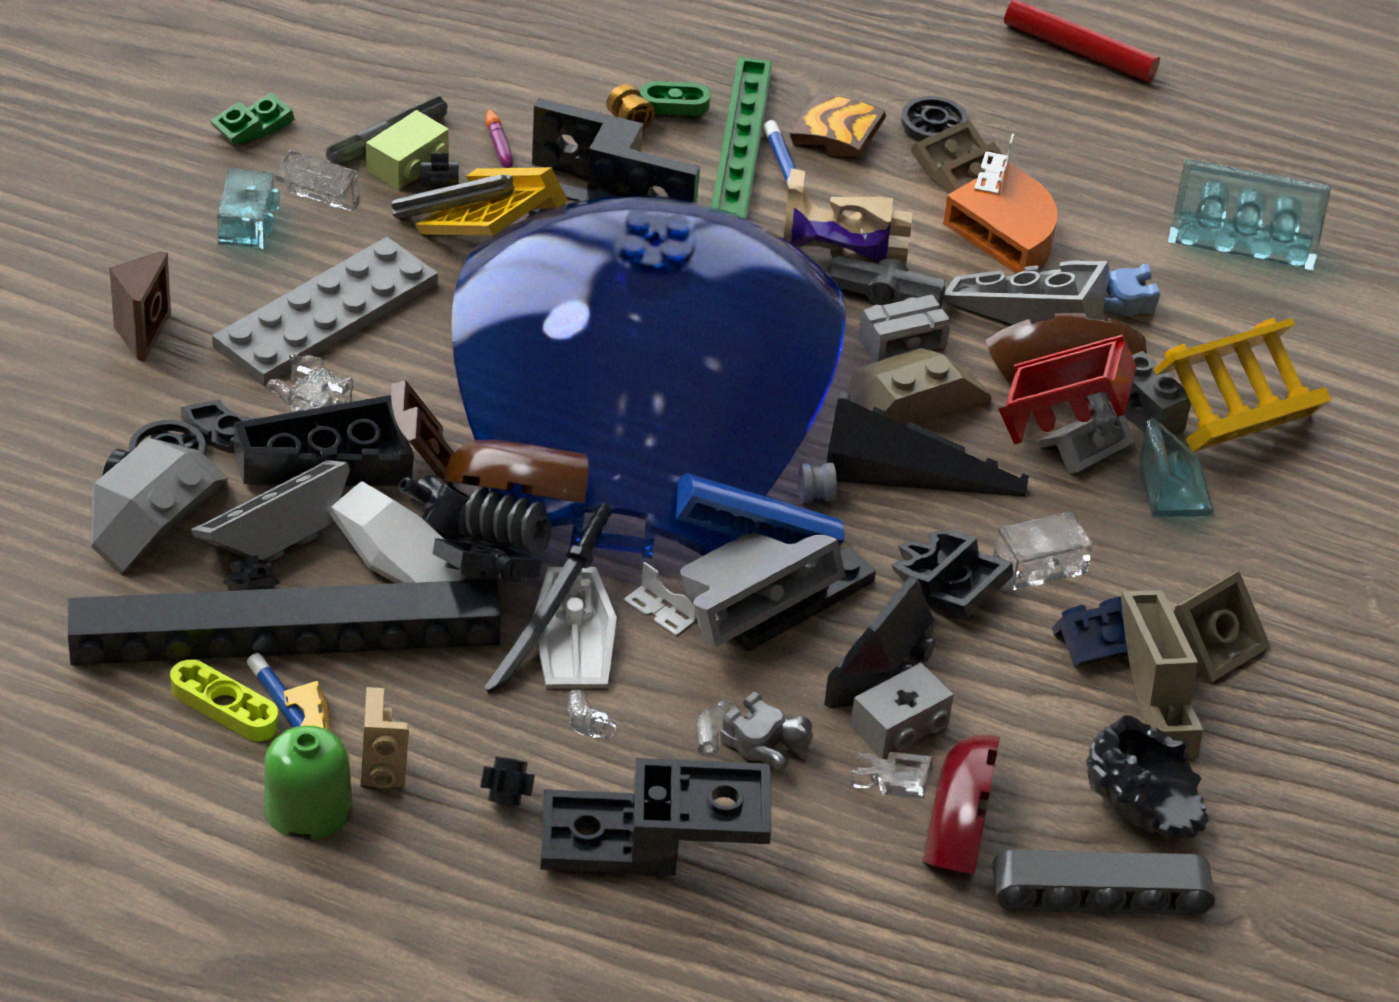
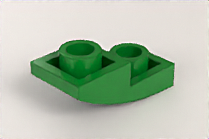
[211,92,295,144]

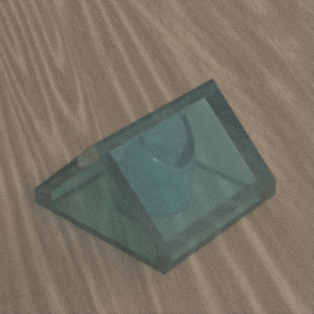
[1139,417,1214,517]

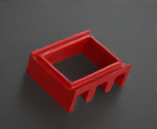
[998,334,1137,445]

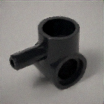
[398,475,470,539]

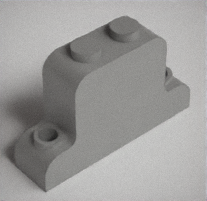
[680,533,846,648]

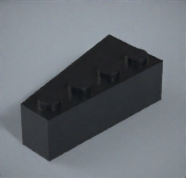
[234,395,414,486]

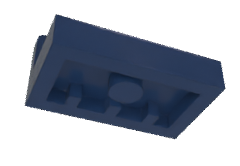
[1052,596,1128,667]

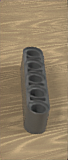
[992,850,1215,915]

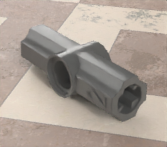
[829,255,947,309]

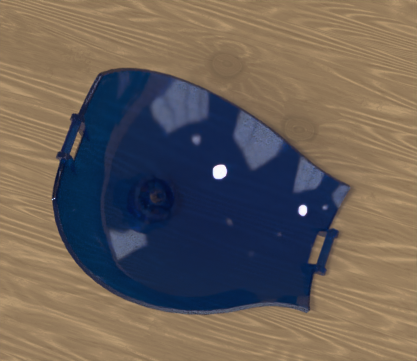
[451,195,846,559]

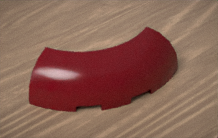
[923,735,1000,875]

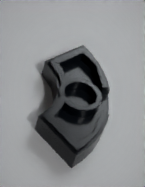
[181,399,262,454]

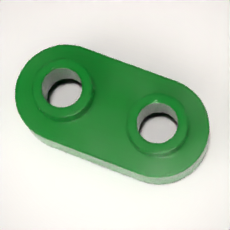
[640,81,711,117]

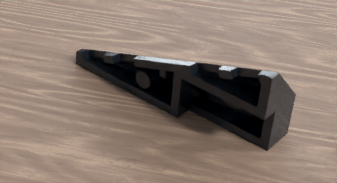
[826,392,1029,496]

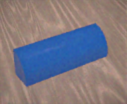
[676,473,844,547]

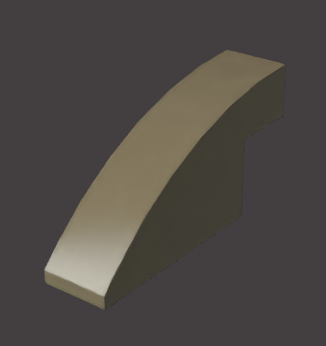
[1121,590,1203,758]

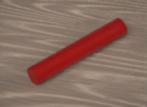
[1004,0,1160,83]

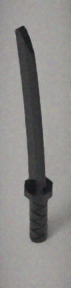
[485,503,613,693]

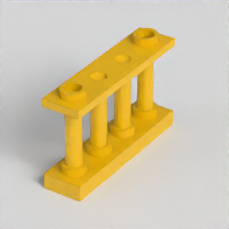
[1153,318,1332,453]

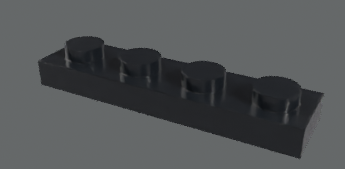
[734,547,876,651]

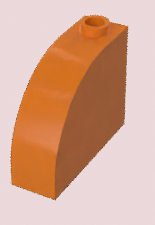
[943,161,1057,274]

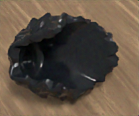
[1086,715,1209,838]

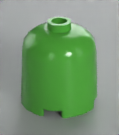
[264,725,352,840]

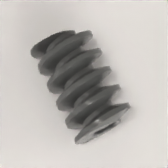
[458,486,551,555]

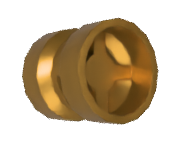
[606,84,655,130]

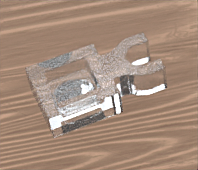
[851,752,933,799]

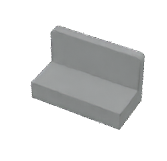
[1037,408,1135,474]

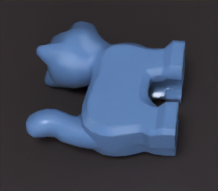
[1104,264,1160,317]

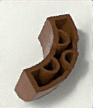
[986,313,1147,385]
[443,440,588,503]

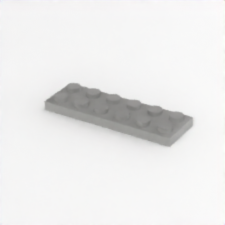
[212,237,438,386]

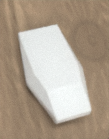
[329,481,467,583]
[533,567,617,689]

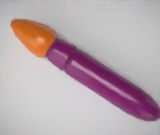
[485,110,513,168]

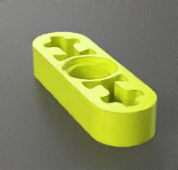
[170,660,279,742]

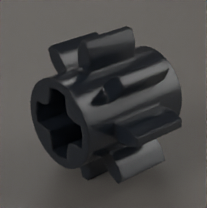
[421,153,459,190]
[223,555,279,591]
[480,756,535,806]

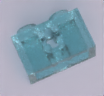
[217,168,280,248]

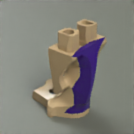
[783,169,912,265]

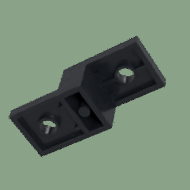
[532,98,700,233]
[540,758,771,875]

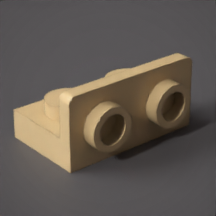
[360,687,409,788]

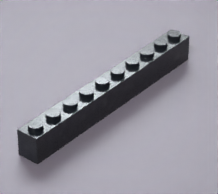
[68,579,501,665]

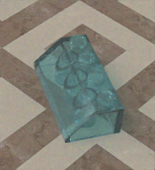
[1168,158,1331,270]

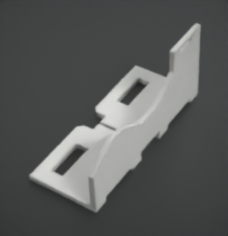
[974,134,1014,195]
[623,562,696,636]

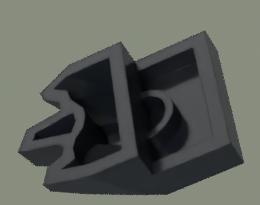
[892,530,1014,620]

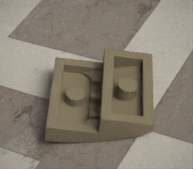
[910,119,1006,194]

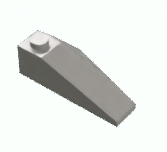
[943,261,1109,325]

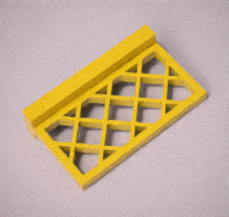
[415,167,568,236]

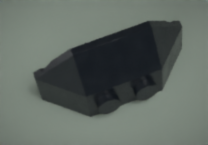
[824,575,936,708]

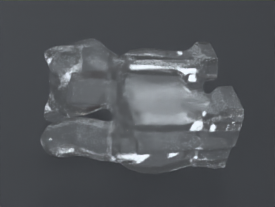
[267,354,353,412]

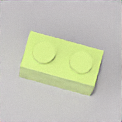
[366,110,449,190]

